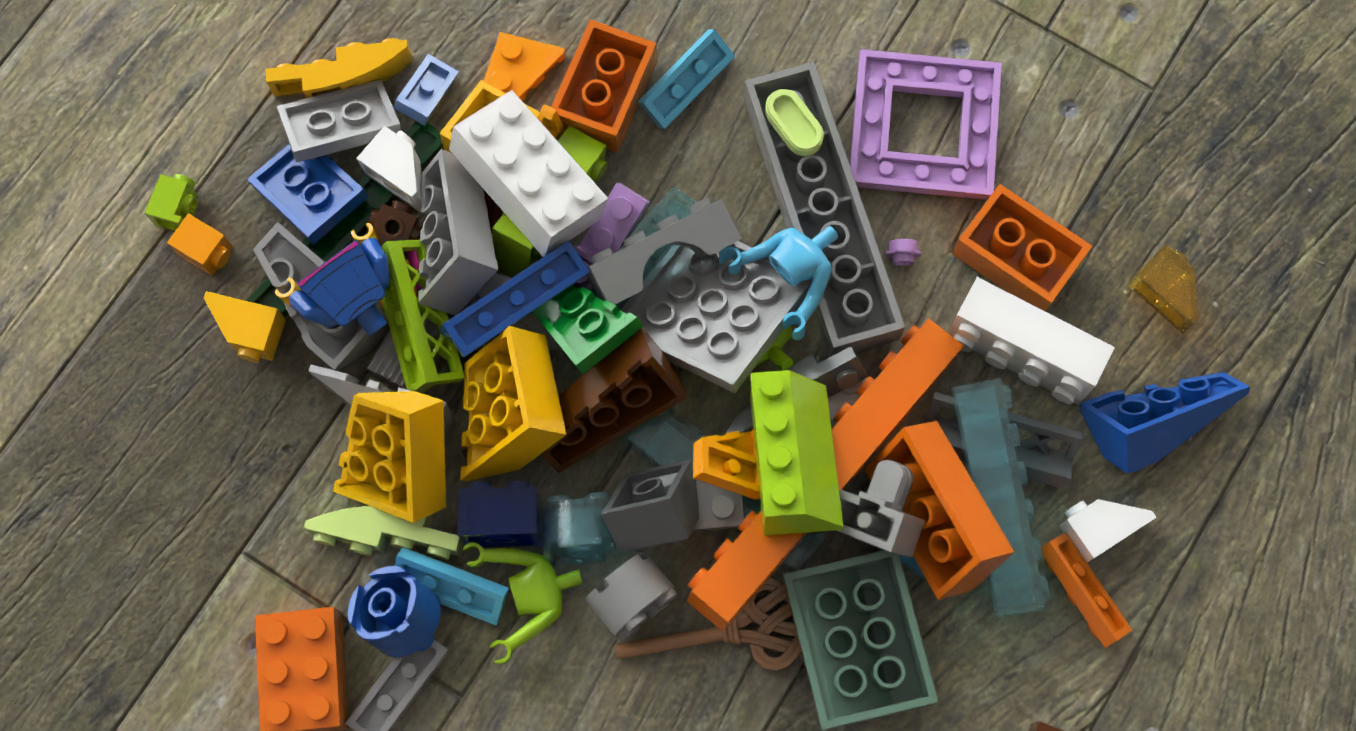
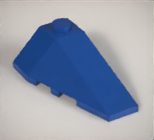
[1080,372,1250,474]

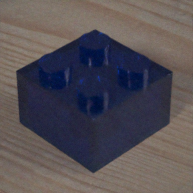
[458,481,543,548]

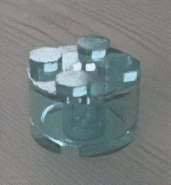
[541,492,621,565]

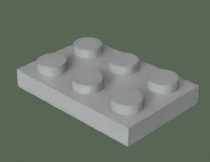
[277,79,401,163]

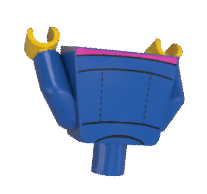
[275,223,390,337]

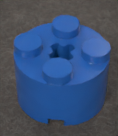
[348,566,440,657]

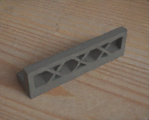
[924,392,1082,490]

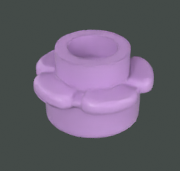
[885,239,922,266]

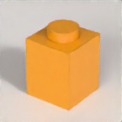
[167,213,233,276]

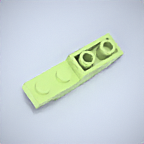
[304,506,465,560]

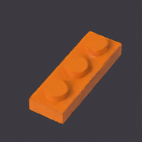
[1039,532,1132,648]

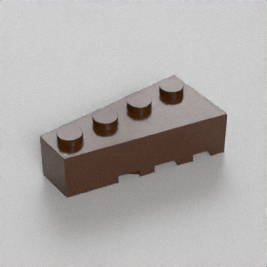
[540,327,688,473]

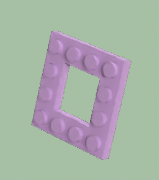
[849,49,1002,200]

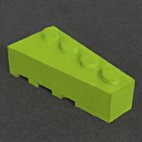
[492,125,608,278]

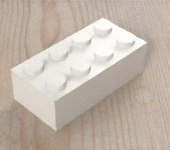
[449,90,608,257]
[948,277,1115,405]

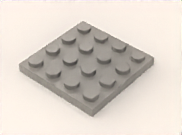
[621,241,812,393]

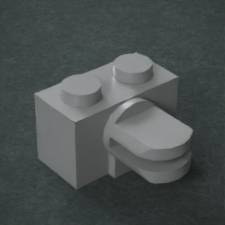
[836,460,925,557]

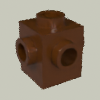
[367,200,422,257]

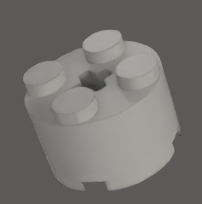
[585,551,677,642]

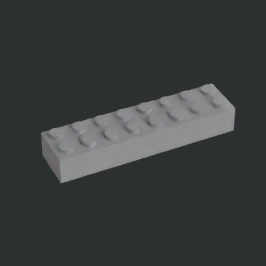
[743,62,905,358]

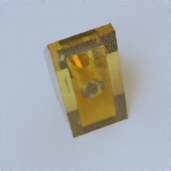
[1128,244,1198,334]

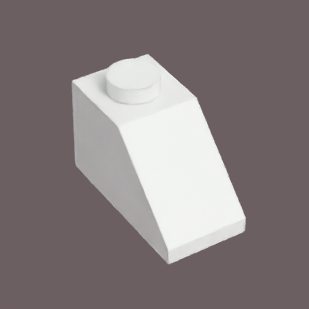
[356,126,422,212]
[1059,499,1157,563]

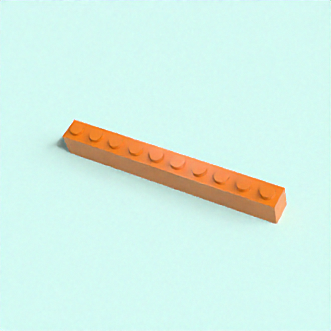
[687,318,964,632]

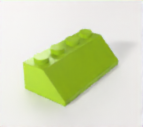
[750,370,844,536]

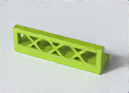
[382,240,465,393]

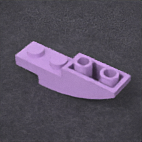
[574,183,650,295]

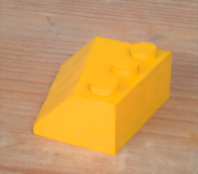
[460,326,566,481]
[333,391,446,523]

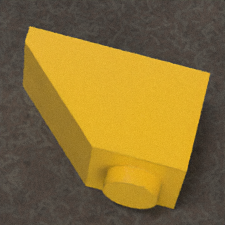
[204,291,286,363]

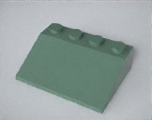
[783,550,938,730]

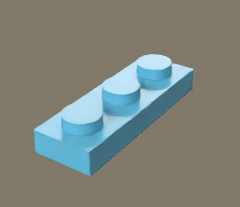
[637,29,735,129]
[394,547,509,625]

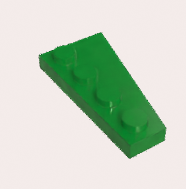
[532,284,644,374]

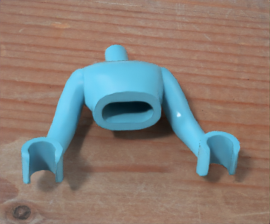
[719,226,838,340]

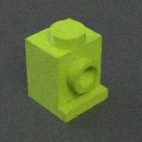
[145,174,198,231]

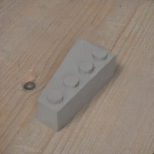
[418,149,498,316]

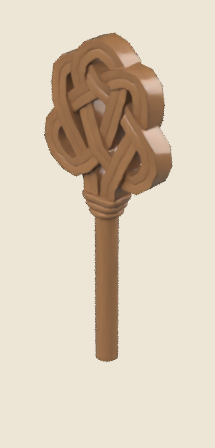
[614,578,803,672]

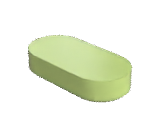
[765,89,824,156]

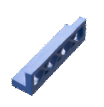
[439,241,590,358]

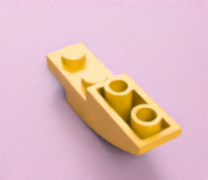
[265,38,413,98]

